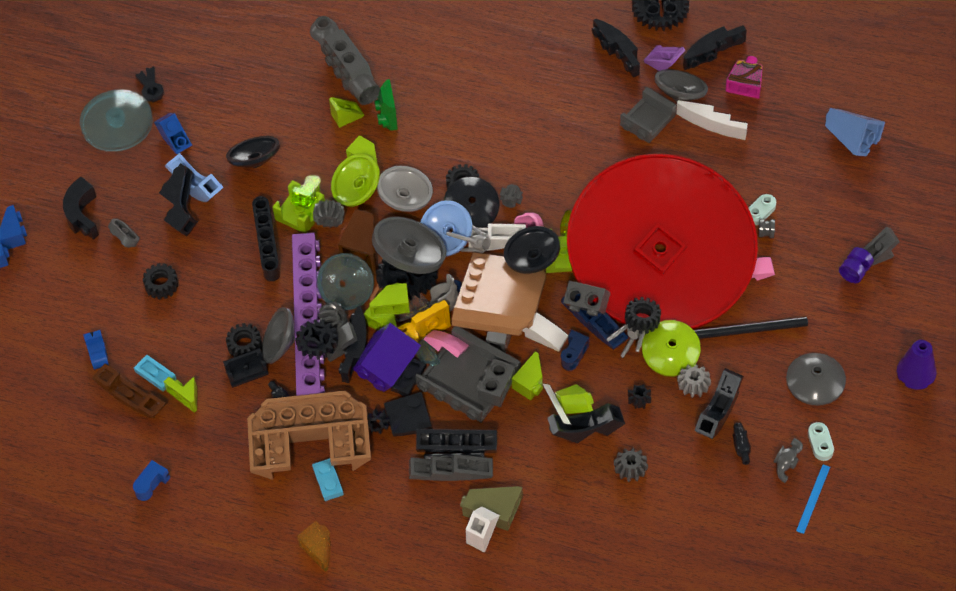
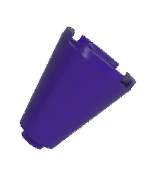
[896,340,937,390]

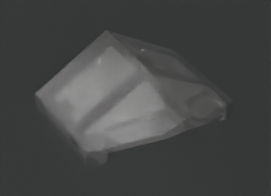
[395,293,432,322]

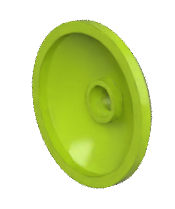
[331,154,380,207]
[642,320,701,377]

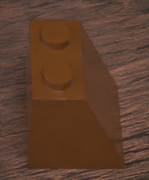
[338,209,378,276]

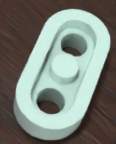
[749,194,776,225]
[808,422,834,461]

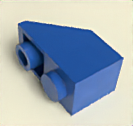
[154,113,192,154]

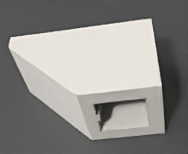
[466,507,500,552]

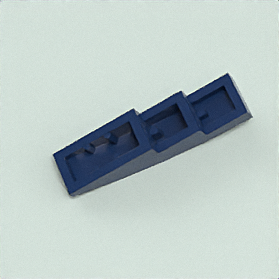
[561,294,629,350]

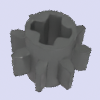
[500,184,523,208]

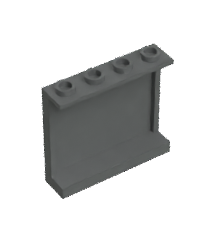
[416,326,521,423]

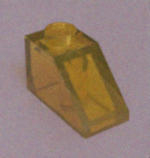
[297,521,331,572]

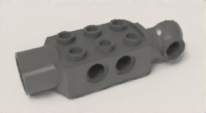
[310,16,380,105]

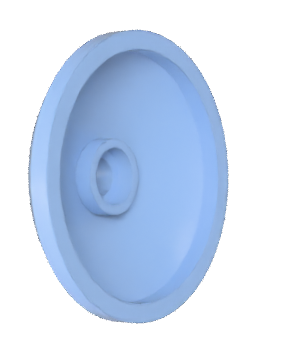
[420,201,472,256]

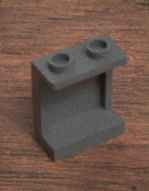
[620,87,676,143]

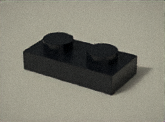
[391,358,426,397]

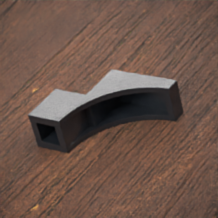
[547,403,625,444]

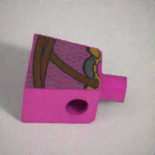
[726,56,763,99]

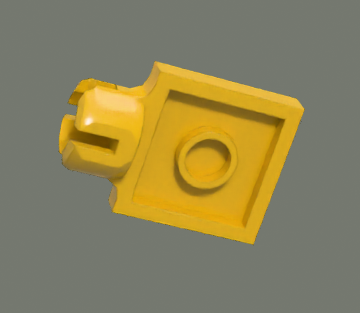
[397,300,451,344]

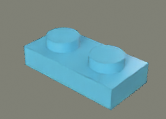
[134,355,176,392]
[312,459,344,501]

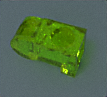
[291,175,321,209]

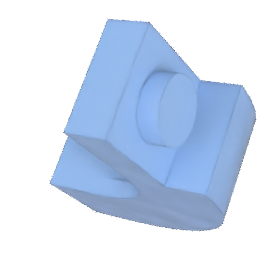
[165,153,223,202]

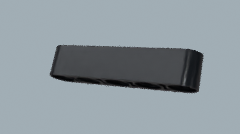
[252,196,280,281]

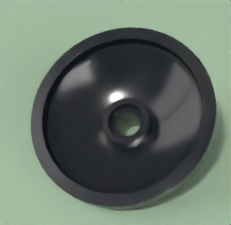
[226,136,280,168]
[444,177,500,228]
[504,226,560,274]

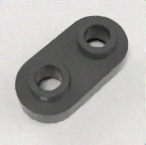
[108,218,139,248]

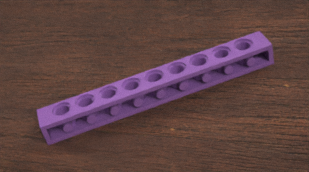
[292,233,325,396]

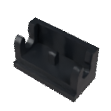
[223,348,269,388]

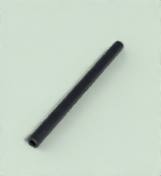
[694,317,808,339]

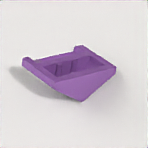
[644,45,685,71]

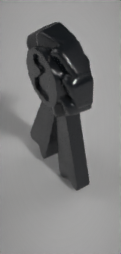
[135,66,164,103]

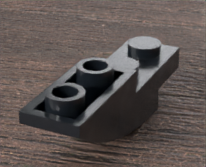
[592,19,640,78]
[683,25,747,70]
[339,306,368,383]

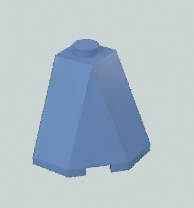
[825,108,885,156]

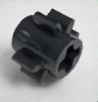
[628,384,651,409]
[367,408,391,434]

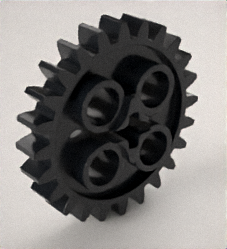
[632,0,689,31]
[376,259,438,300]

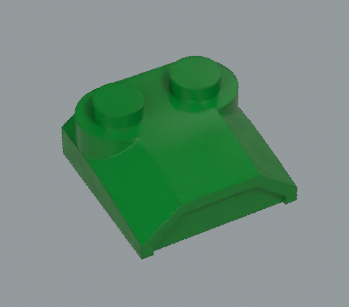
[374,79,398,131]

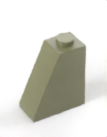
[460,486,523,531]

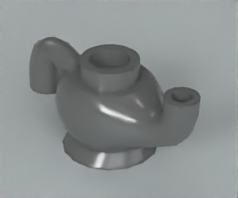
[774,438,803,483]

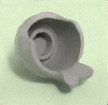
[430,274,459,312]

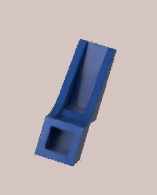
[0,205,27,268]

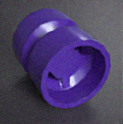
[839,247,874,284]

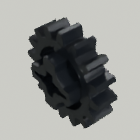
[295,319,338,360]

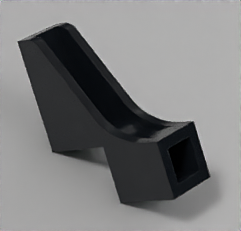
[159,163,198,236]

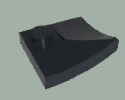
[384,392,433,437]

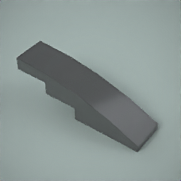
[409,454,493,481]

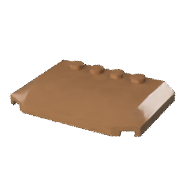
[452,252,546,336]

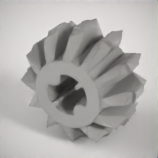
[677,364,711,398]

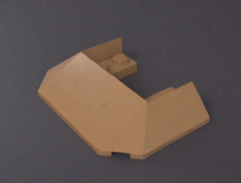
[247,391,371,480]

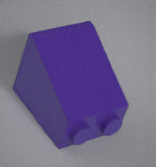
[353,323,421,392]

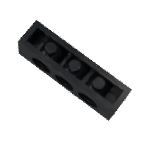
[416,429,497,453]

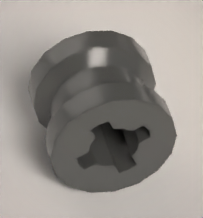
[759,219,775,238]

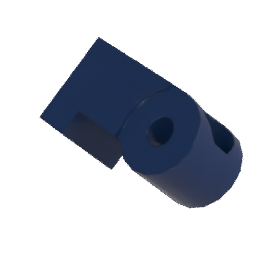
[561,330,589,371]

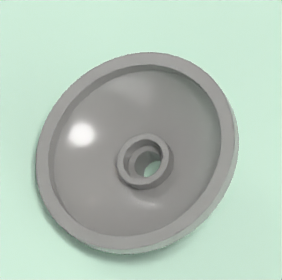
[377,166,433,212]

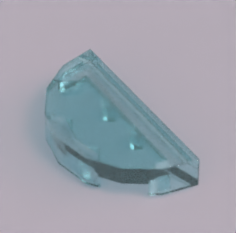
[416,336,440,366]

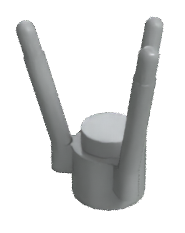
[446,225,490,254]
[606,324,645,358]

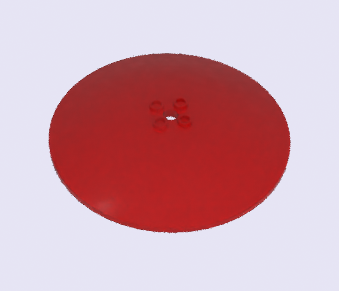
[567,154,758,329]

